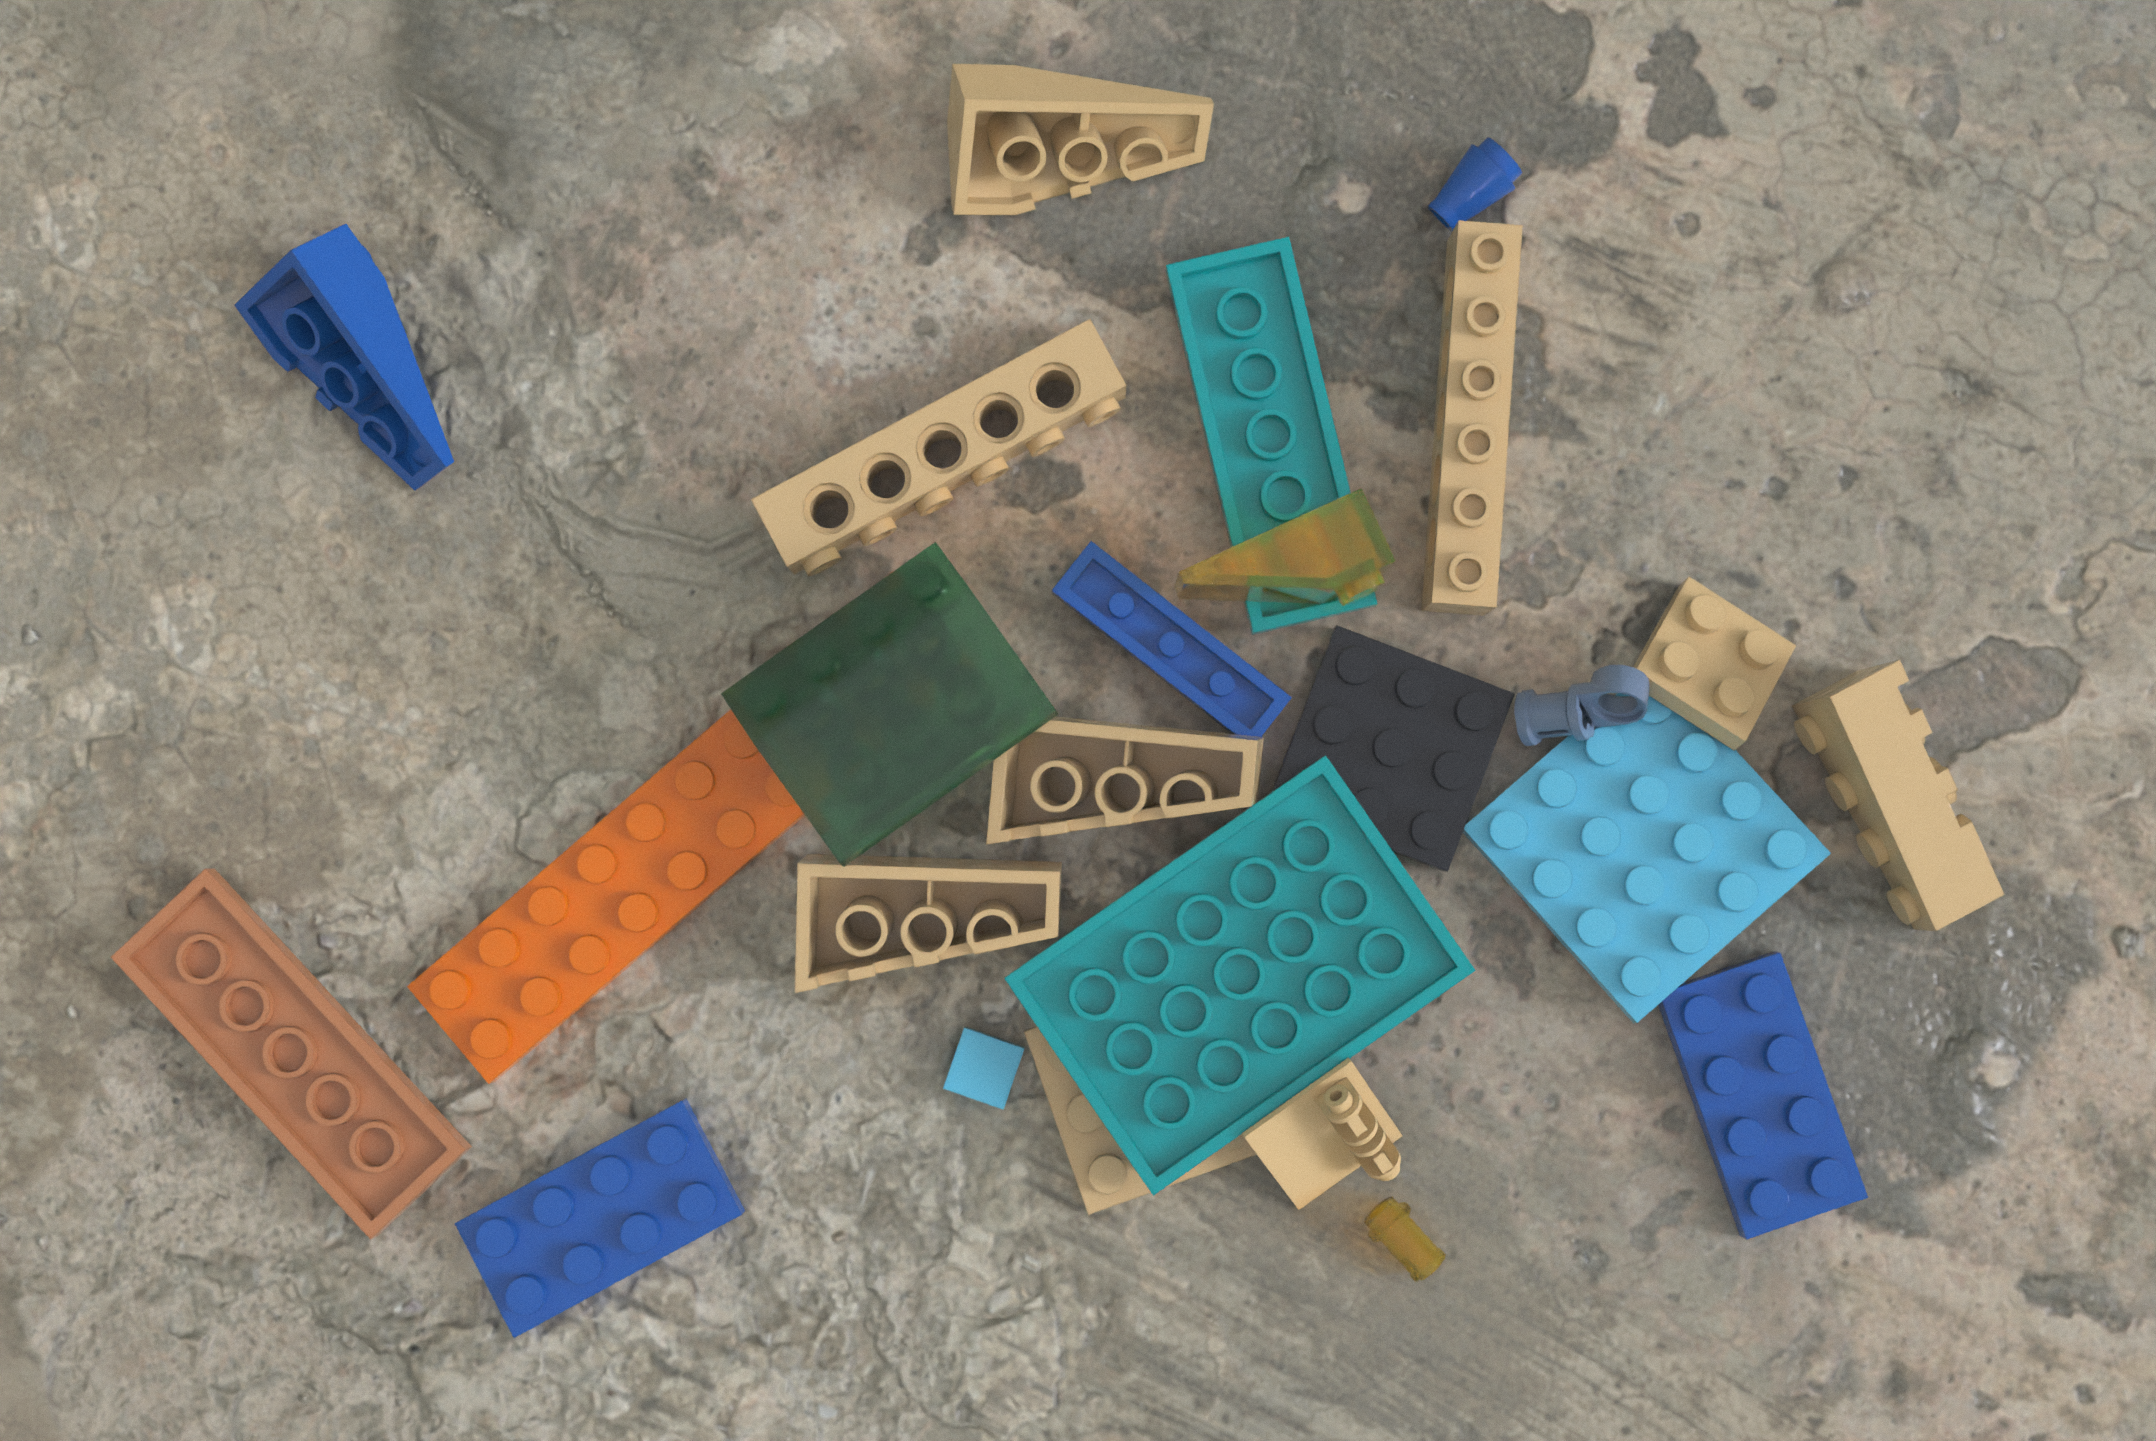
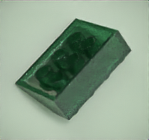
[721,542,1058,867]

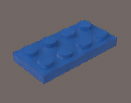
[1658,951,1868,1240]
[454,1098,745,1338]

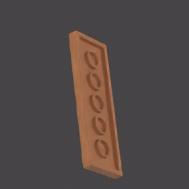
[111,868,472,1240]

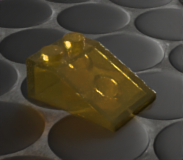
[1174,488,1396,607]

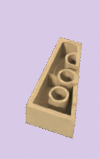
[1792,660,2005,931]
[986,712,1264,845]
[795,854,1062,993]

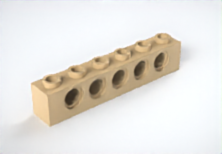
[1421,220,1523,616]
[751,319,1127,576]

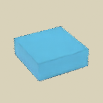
[943,1026,1025,1110]

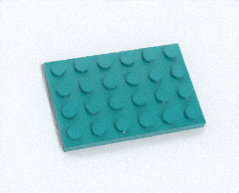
[1004,755,1476,1196]

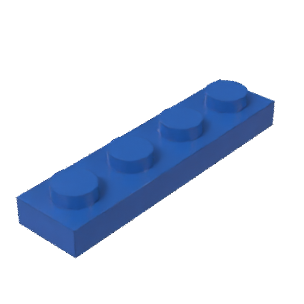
[1052,541,1292,737]

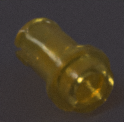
[1364,1197,1446,1282]

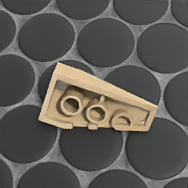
[947,64,1214,215]

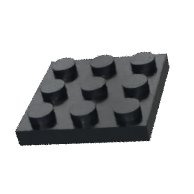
[1271,625,1515,872]

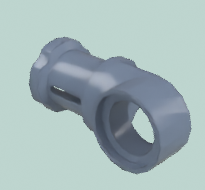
[1514,665,1650,746]

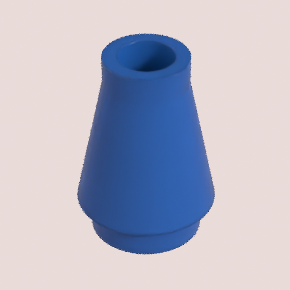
[1427,137,1522,232]

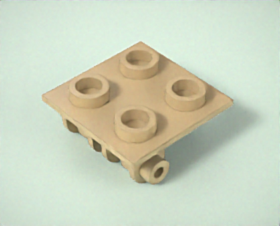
[1242,1057,1402,1210]

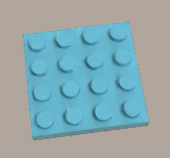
[1463,693,1831,1024]

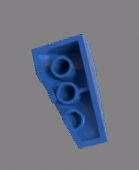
[234,224,454,491]

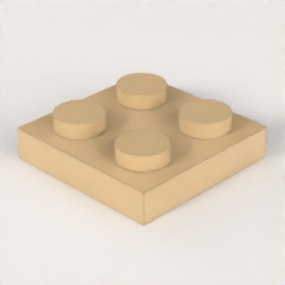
[1633,577,1796,751]

